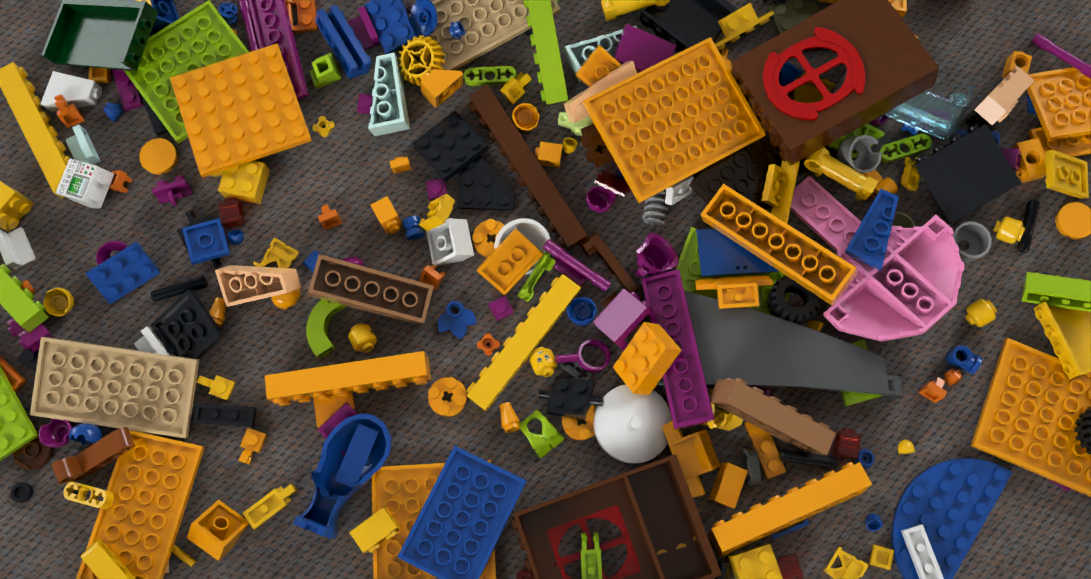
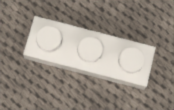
[901,524,944,579]

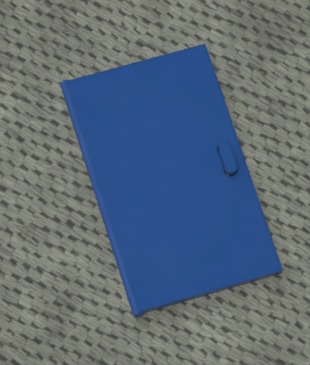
[696,228,780,277]

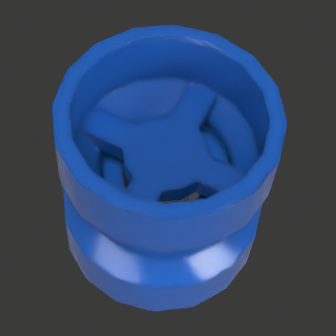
[402,215,425,240]

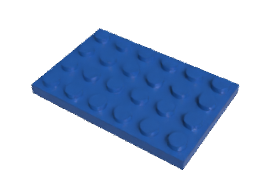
[397,446,527,579]

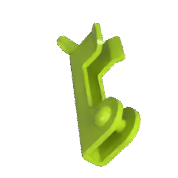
[517,244,556,302]

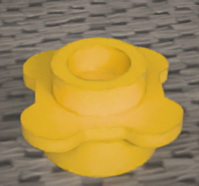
[312,116,335,137]

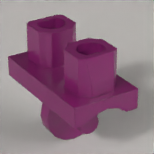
[152,175,193,206]

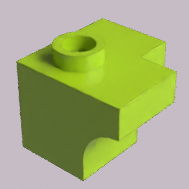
[309,52,342,89]

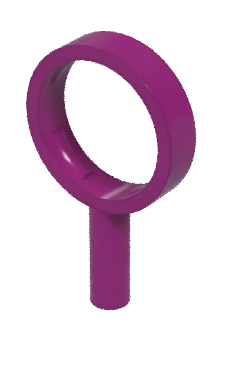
[556,340,610,373]

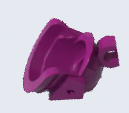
[635,233,679,278]

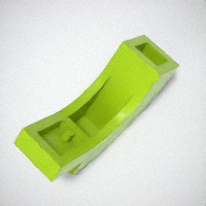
[306,299,347,359]

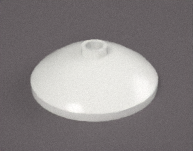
[494,218,551,275]

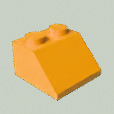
[420,69,463,108]
[187,499,249,561]

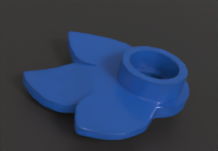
[438,301,476,339]

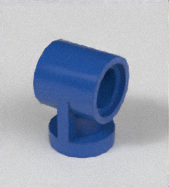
[946,345,982,374]

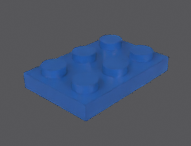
[364,0,419,54]
[85,241,160,304]

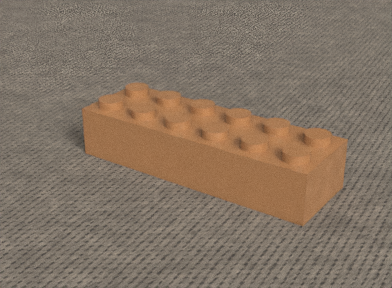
[308,254,434,326]
[710,378,836,456]

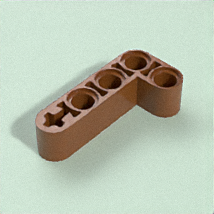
[51,427,135,484]

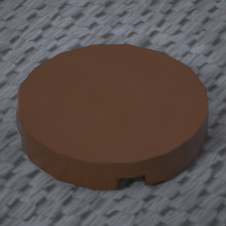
[13,430,54,470]

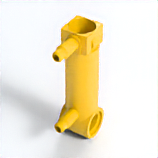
[601,0,670,21]
[804,148,879,201]

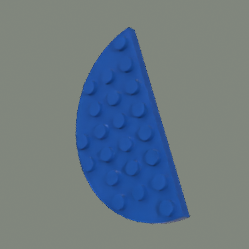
[891,458,1013,579]

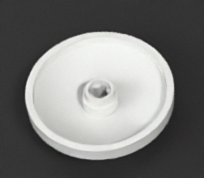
[593,384,672,464]

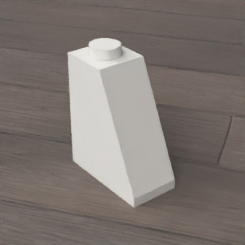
[40,71,102,112]

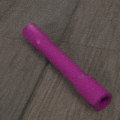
[238,0,260,52]
[1031,33,1091,78]
[542,239,611,292]

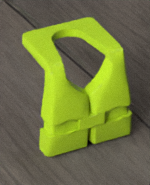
[519,410,564,458]

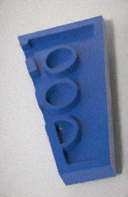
[845,189,899,271]

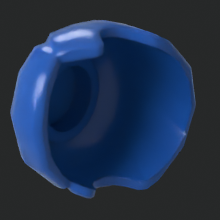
[566,297,597,326]
[69,423,102,445]

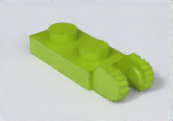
[580,532,602,579]

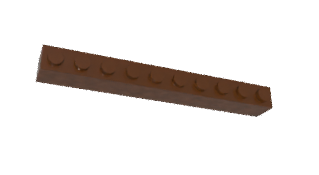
[468,85,587,251]

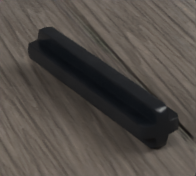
[1017,200,1040,254]
[150,276,208,302]
[779,449,838,469]

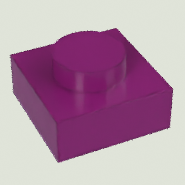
[357,94,373,114]
[426,178,447,201]
[488,296,514,322]

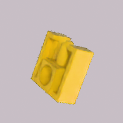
[419,194,455,231]

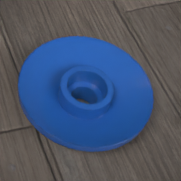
[410,0,438,36]

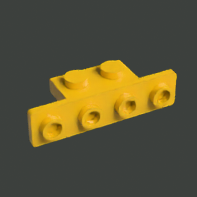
[714,3,774,51]
[761,160,800,224]

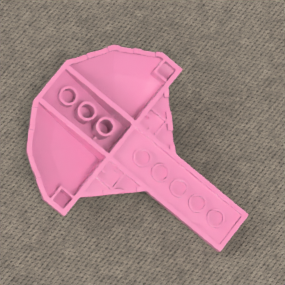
[790,176,965,342]

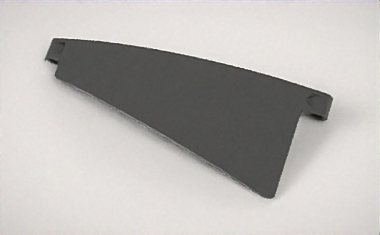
[655,291,903,399]

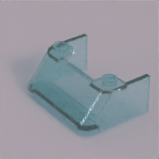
[884,85,975,139]

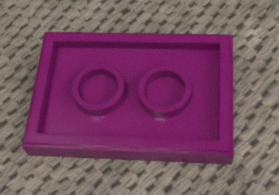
[613,24,676,72]

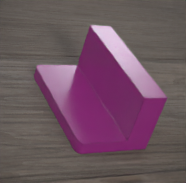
[347,6,380,51]

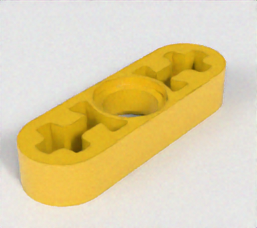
[63,482,114,509]

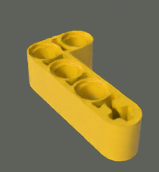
[81,540,136,579]

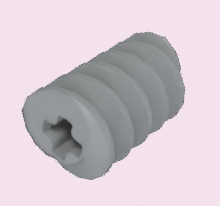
[642,189,668,226]

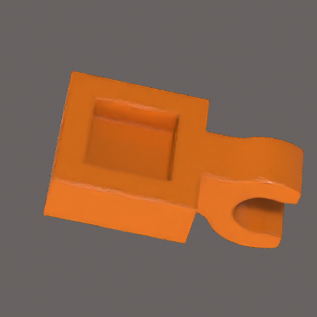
[54,94,85,129]

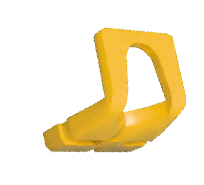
[253,238,299,268]
[823,547,868,579]

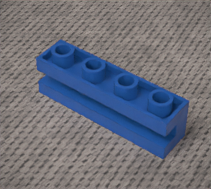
[315,5,371,79]

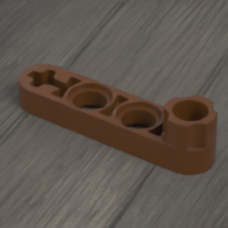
[579,232,639,293]

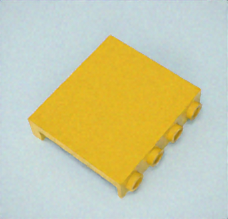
[1033,301,1091,379]

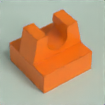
[109,170,132,193]
[318,204,343,230]
[419,264,446,291]
[918,377,947,403]

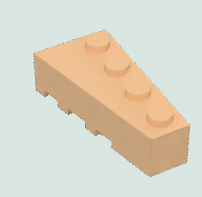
[564,61,637,122]
[975,66,1034,125]
[215,265,302,307]

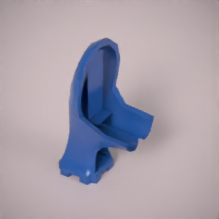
[293,413,392,539]

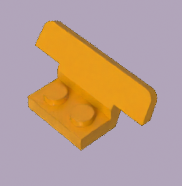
[695,275,773,309]
[663,421,721,497]

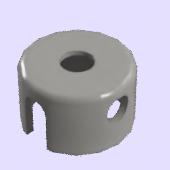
[837,135,882,173]
[953,221,992,263]

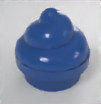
[103,102,123,122]

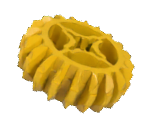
[397,35,446,86]

